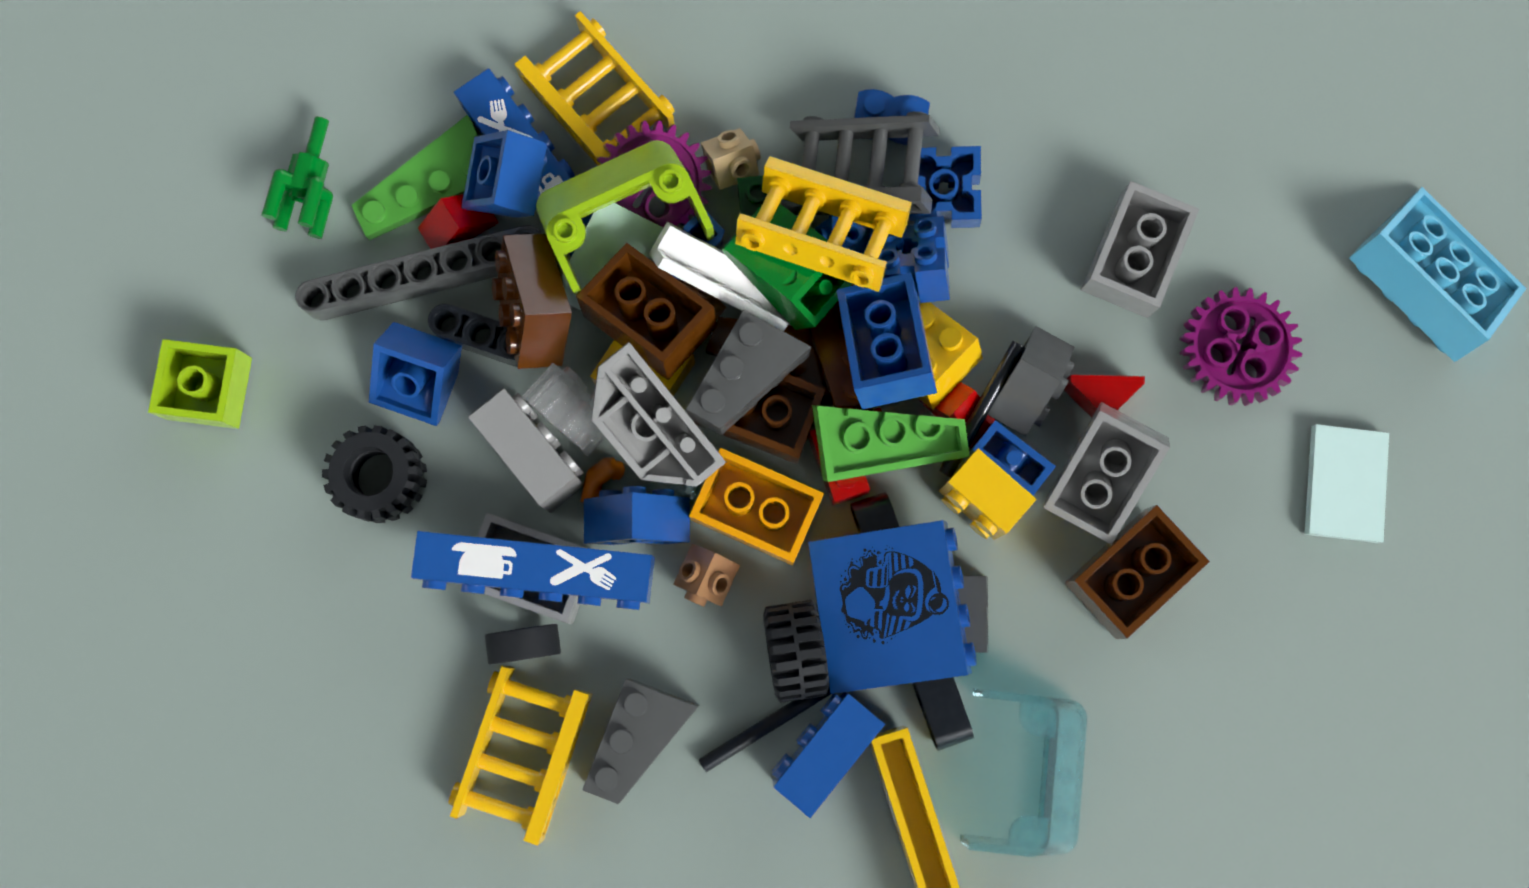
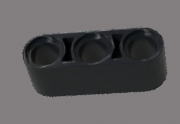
[428,304,517,367]

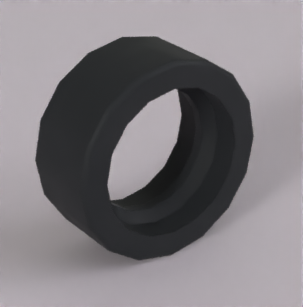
[485,624,561,665]

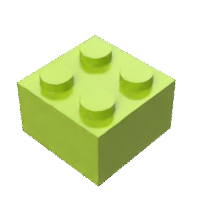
[148,339,252,429]

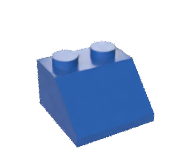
[461,130,547,218]
[369,322,462,426]

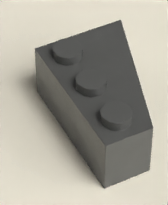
[686,310,811,435]
[582,678,699,804]

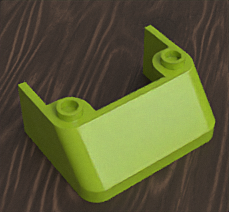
[536,140,714,295]

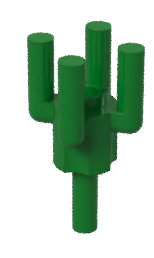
[261,116,333,239]

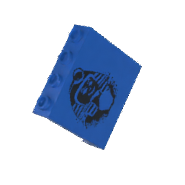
[808,520,977,694]

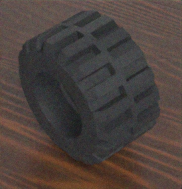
[322,425,427,523]
[763,600,829,703]

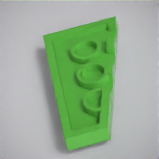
[351,114,478,240]
[812,405,970,482]

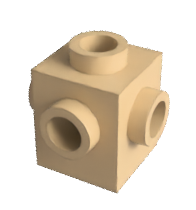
[701,128,761,190]

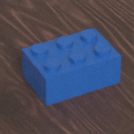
[837,272,937,410]
[772,692,885,818]

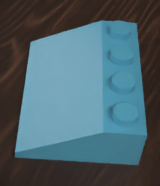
[1349,187,1527,362]

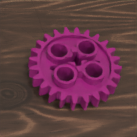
[596,121,712,228]
[1179,287,1303,406]

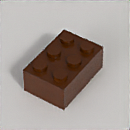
[492,234,572,369]
[576,243,717,380]
[694,375,826,464]
[1065,505,1210,639]

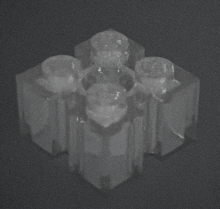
[522,363,606,457]

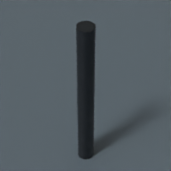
[939,340,1026,477]
[699,686,831,772]

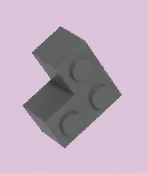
[988,326,1075,436]

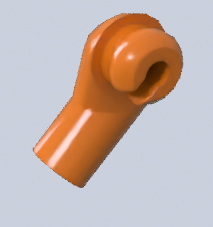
[580,457,625,503]

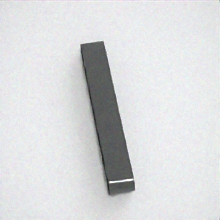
[295,225,542,321]

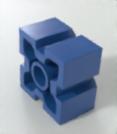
[907,146,982,228]
[870,216,950,303]

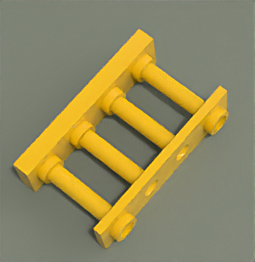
[514,11,675,166]
[735,156,912,292]
[448,666,593,846]

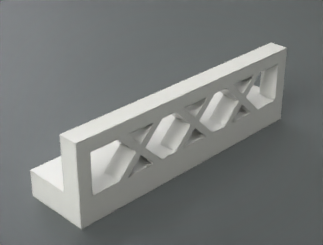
[649,222,789,332]

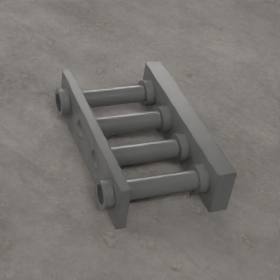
[780,111,939,216]

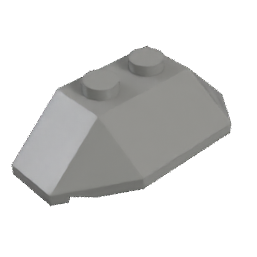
[591,342,726,487]

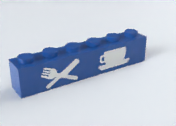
[454,68,593,257]
[411,531,655,610]

